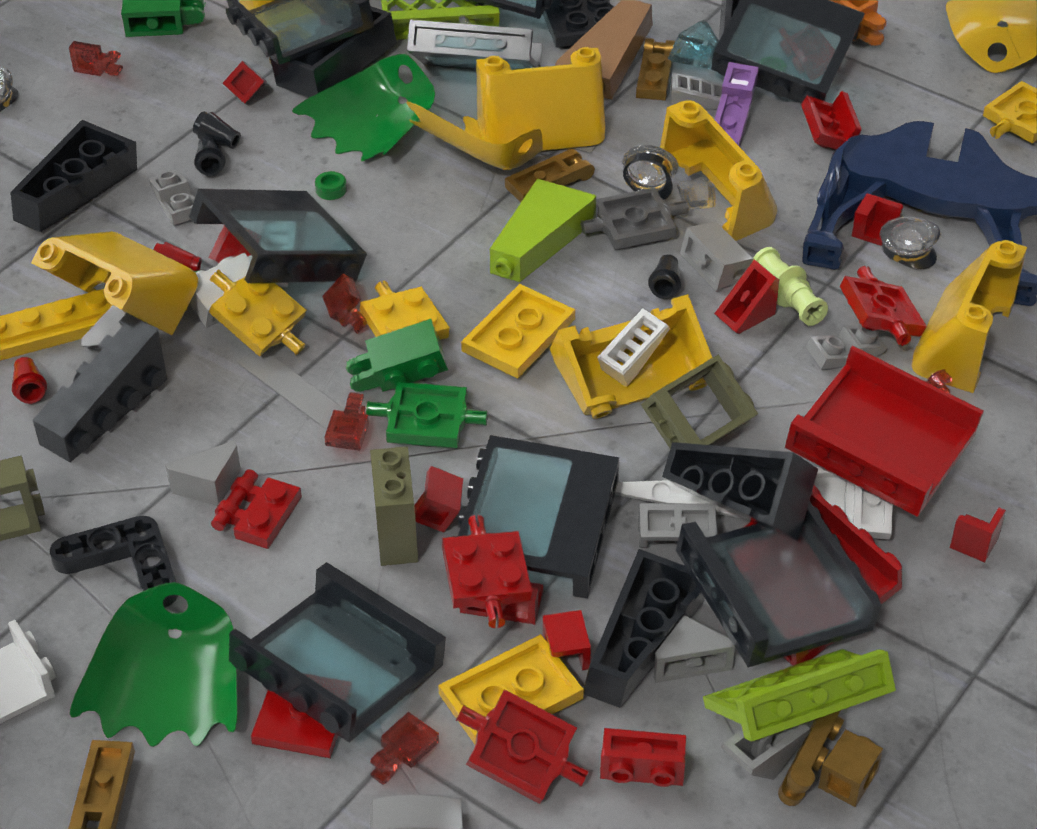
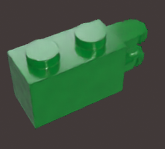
[121,0,206,37]
[346,319,448,392]

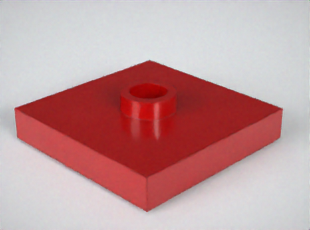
[251,677,353,759]

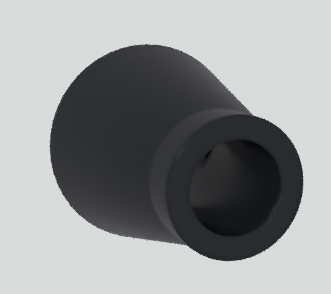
[193,111,241,149]
[194,136,226,176]
[648,254,681,299]

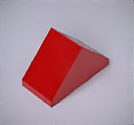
[714,260,780,334]

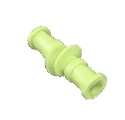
[752,247,828,326]

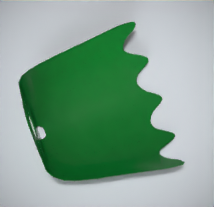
[292,54,435,162]
[70,582,238,747]

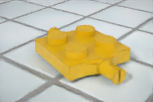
[983,81,1037,143]
[209,269,307,357]
[360,281,450,340]

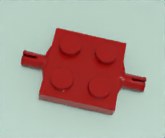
[839,266,927,346]
[442,515,532,628]
[455,689,589,804]

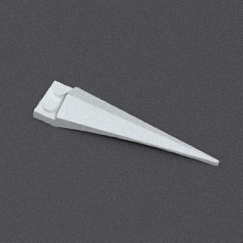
[615,467,893,540]

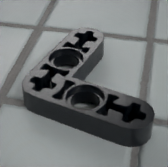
[50,515,178,608]

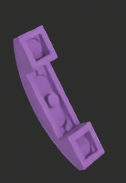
[714,62,759,147]

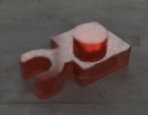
[69,41,123,76]

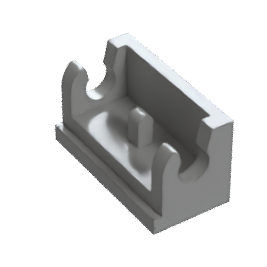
[680,221,753,292]
[638,503,717,547]

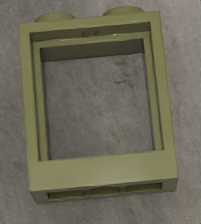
[641,354,758,448]
[370,446,418,566]
[0,455,45,541]

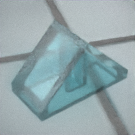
[668,20,719,69]

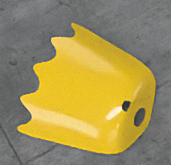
[946,0,1037,73]
[406,101,543,170]

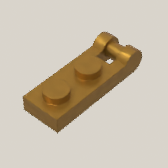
[636,38,675,101]
[505,149,595,202]
[778,710,845,806]
[68,740,135,829]

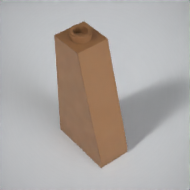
[555,0,653,100]

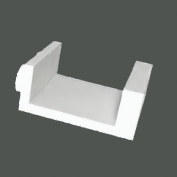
[0,620,56,724]

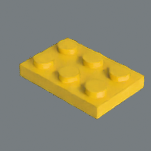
[461,284,575,379]
[438,634,584,745]

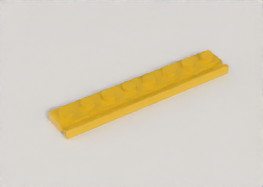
[0,289,188,361]

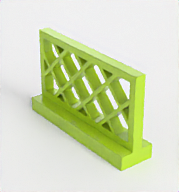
[381,0,500,40]
[703,649,896,742]

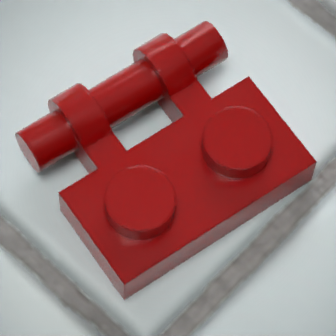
[211,469,302,549]

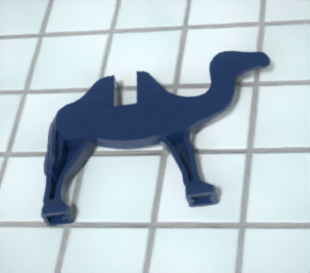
[802,121,1037,306]

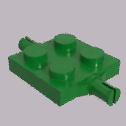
[366,382,488,448]

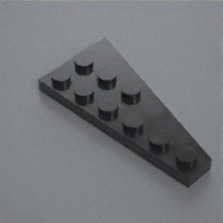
[543,0,614,47]

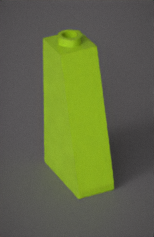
[489,179,596,282]

